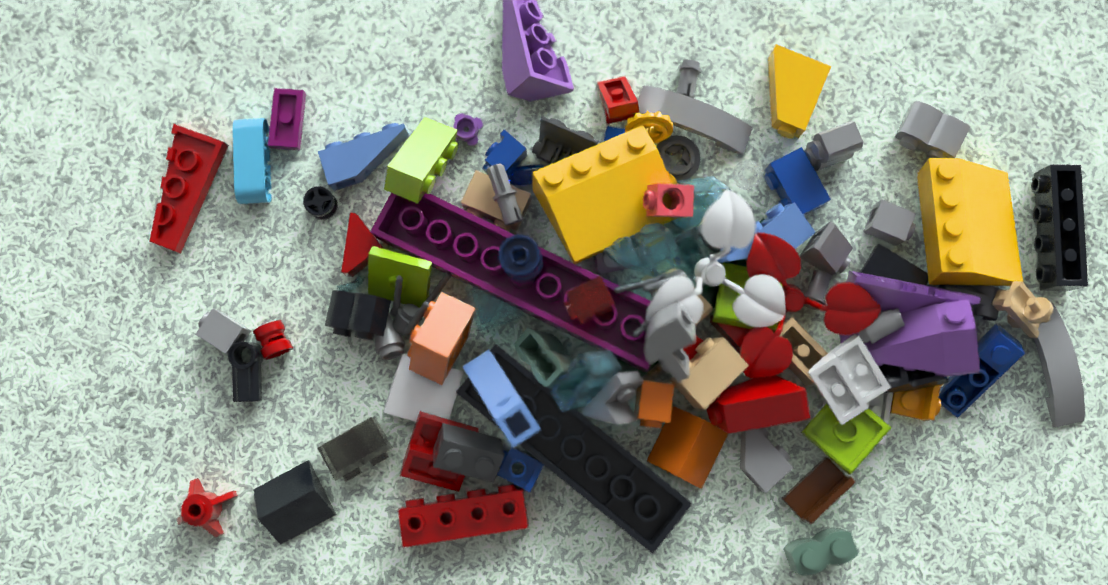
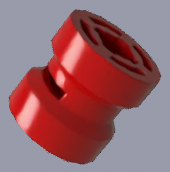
[253,320,293,360]

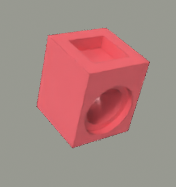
[643,183,694,218]

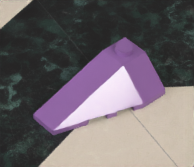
[502,0,574,101]
[846,270,981,313]
[839,300,980,377]

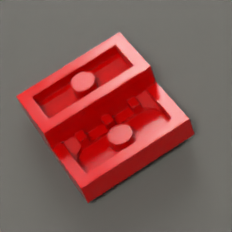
[400,411,479,492]

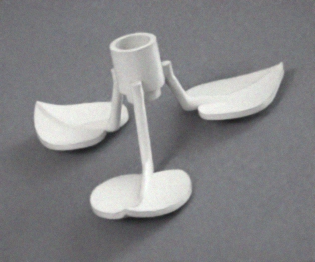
[646,190,786,327]

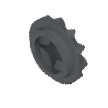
[656,135,700,182]

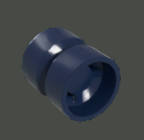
[499,235,543,283]

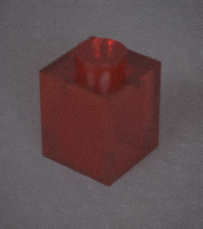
[563,275,615,325]

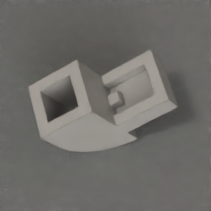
[645,301,695,382]

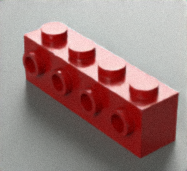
[398,484,529,547]

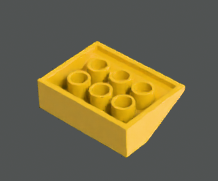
[533,125,677,265]
[917,158,1023,286]

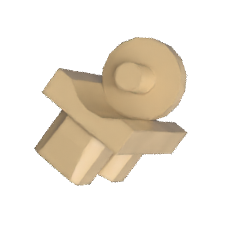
[992,281,1054,338]

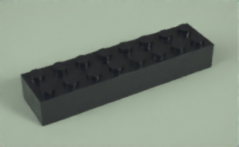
[456,344,693,554]

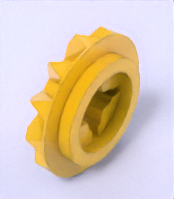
[625,110,673,144]

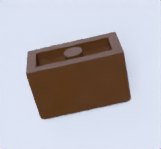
[781,457,856,525]

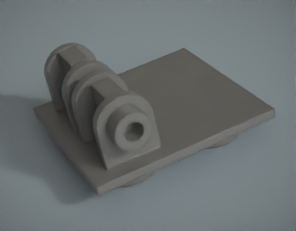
[532,116,598,164]

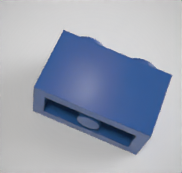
[764,147,831,216]

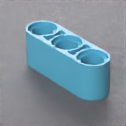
[233,118,272,204]

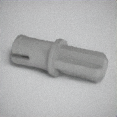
[487,164,524,226]

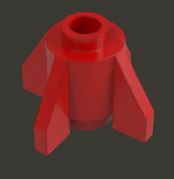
[176,478,238,538]

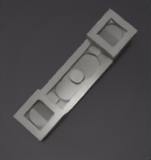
[634,85,753,155]
[1034,303,1085,427]

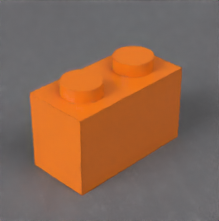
[634,380,674,428]

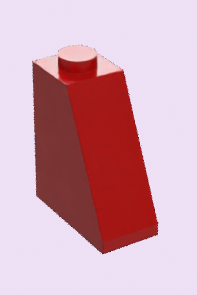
[707,375,810,434]

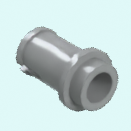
[676,60,702,98]
[803,270,832,310]

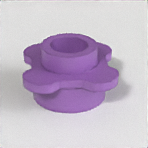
[454,113,483,146]

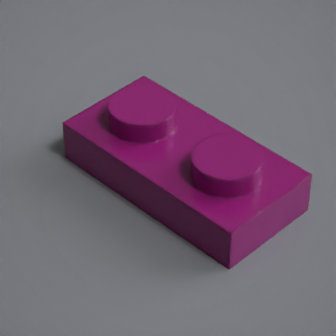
[268,88,306,150]

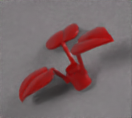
[740,232,881,378]

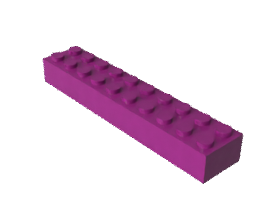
[370,193,651,373]

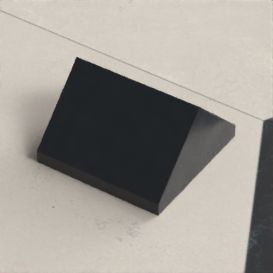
[253,460,336,545]

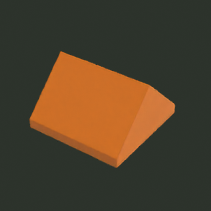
[646,406,728,489]

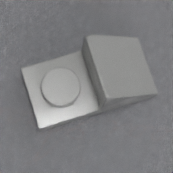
[581,371,644,425]

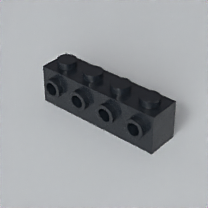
[1031,165,1088,291]

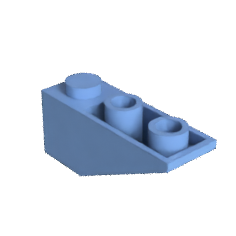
[318,123,409,191]
[717,203,816,263]
[463,350,541,447]

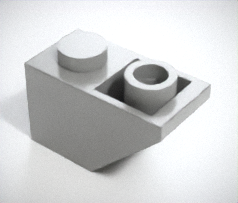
[740,427,793,493]

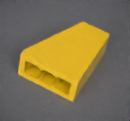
[768,44,831,139]

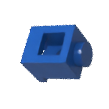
[482,130,527,177]
[497,447,544,492]

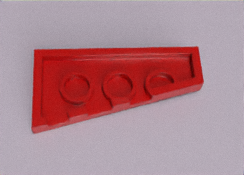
[149,124,229,254]

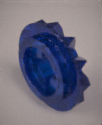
[507,164,547,186]

